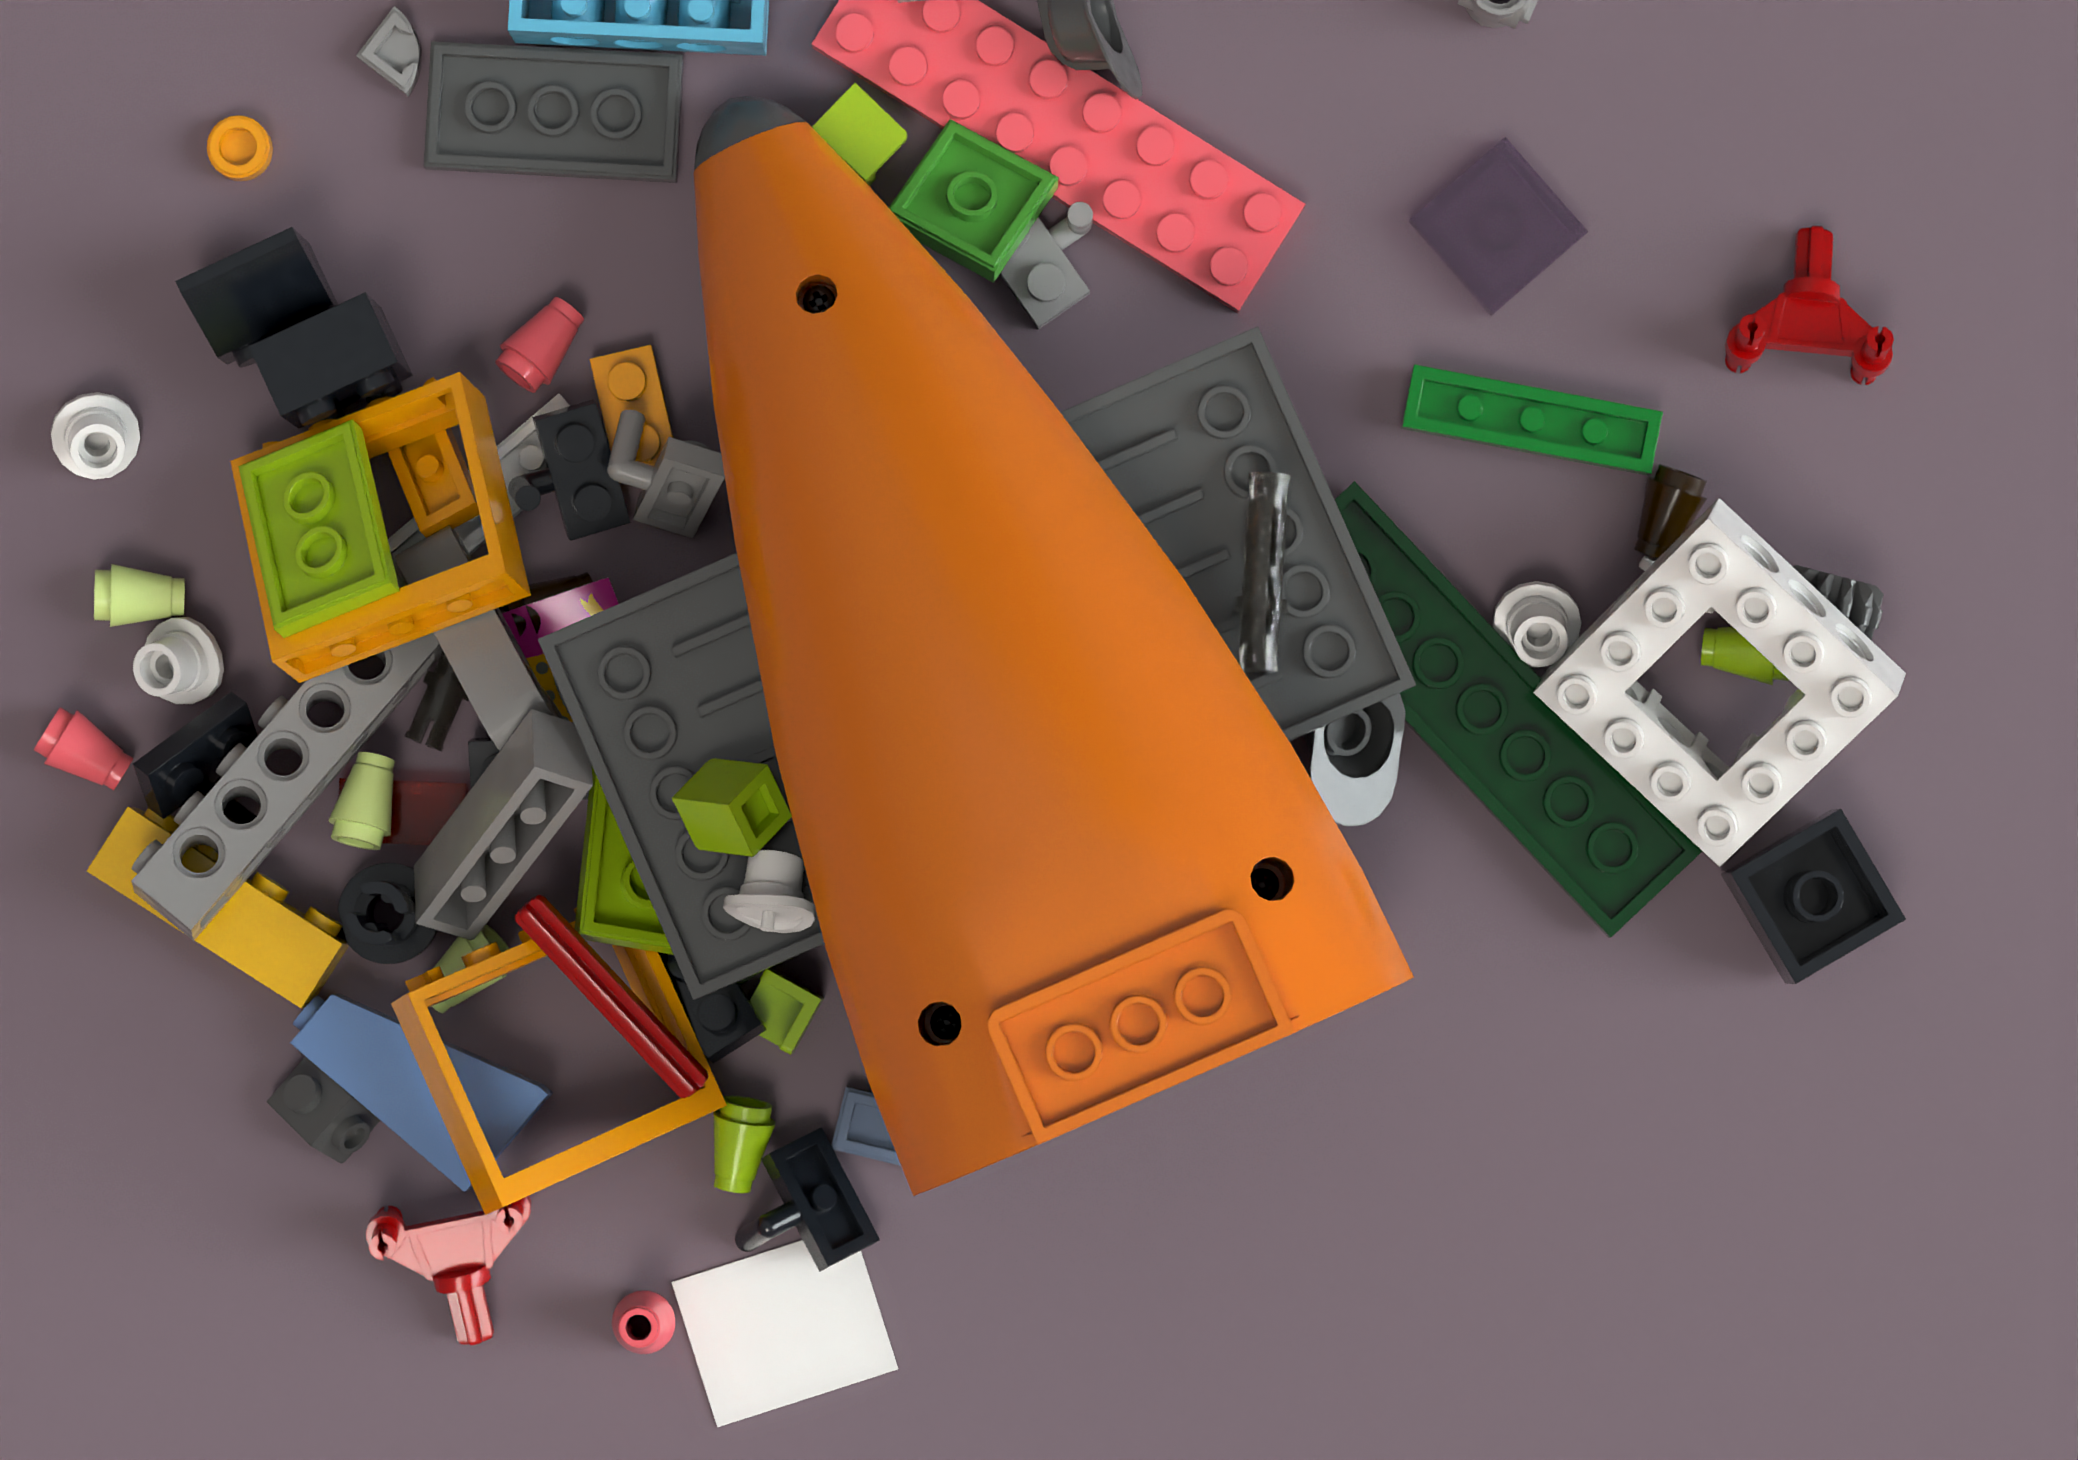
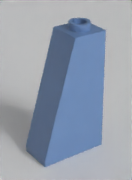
[290,993,554,1192]

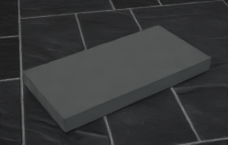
[424,41,684,183]

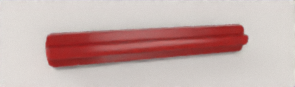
[515,895,709,1098]

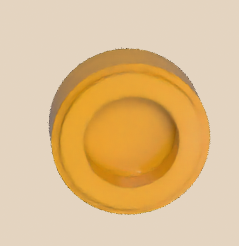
[207,115,273,181]

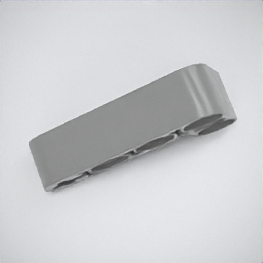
[395,525,565,751]

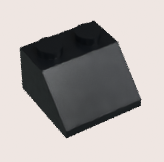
[175,227,338,368]

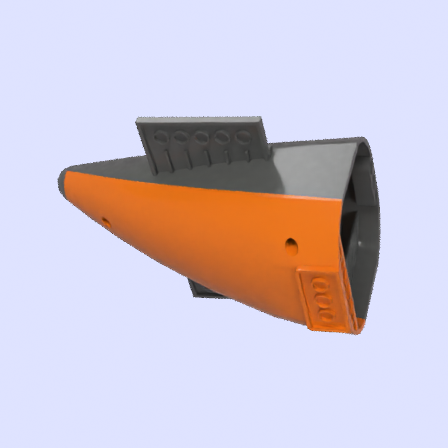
[538,96,1416,1196]

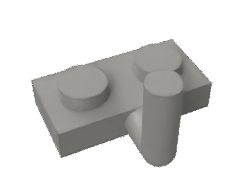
[1000,202,1093,330]
[607,410,725,538]

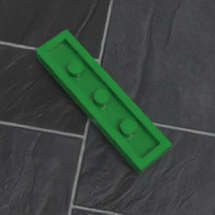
[1401,364,1663,476]

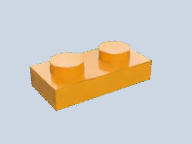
[589,345,674,484]
[388,428,480,538]

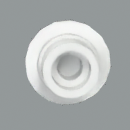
[50,392,140,480]
[1492,581,1581,668]
[133,617,224,704]
[723,850,816,933]

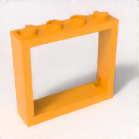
[230,372,531,683]
[391,907,727,1215]

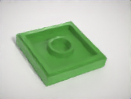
[889,119,1059,283]

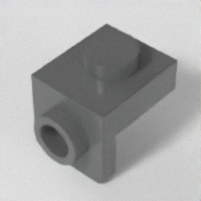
[267,1056,380,1163]

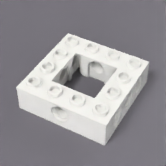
[1533,498,1906,867]

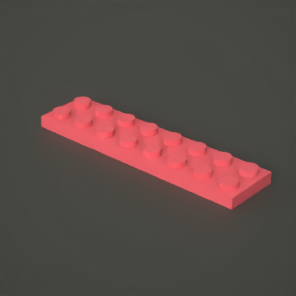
[811,0,1306,313]

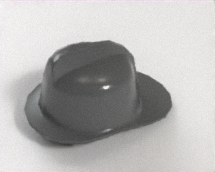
[1037,0,1142,99]
[1304,693,1406,827]

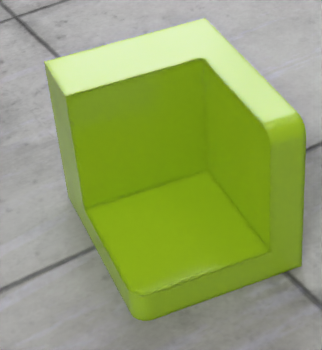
[812,83,907,186]
[672,758,792,857]
[750,968,824,1055]

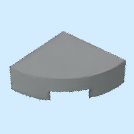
[356,6,422,97]

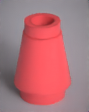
[495,297,584,393]
[34,707,134,791]
[612,1291,675,1354]

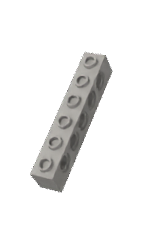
[131,633,442,941]

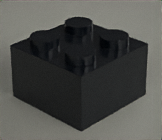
[248,292,413,429]
[1721,809,1906,984]

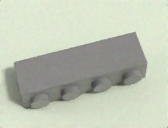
[414,709,593,940]

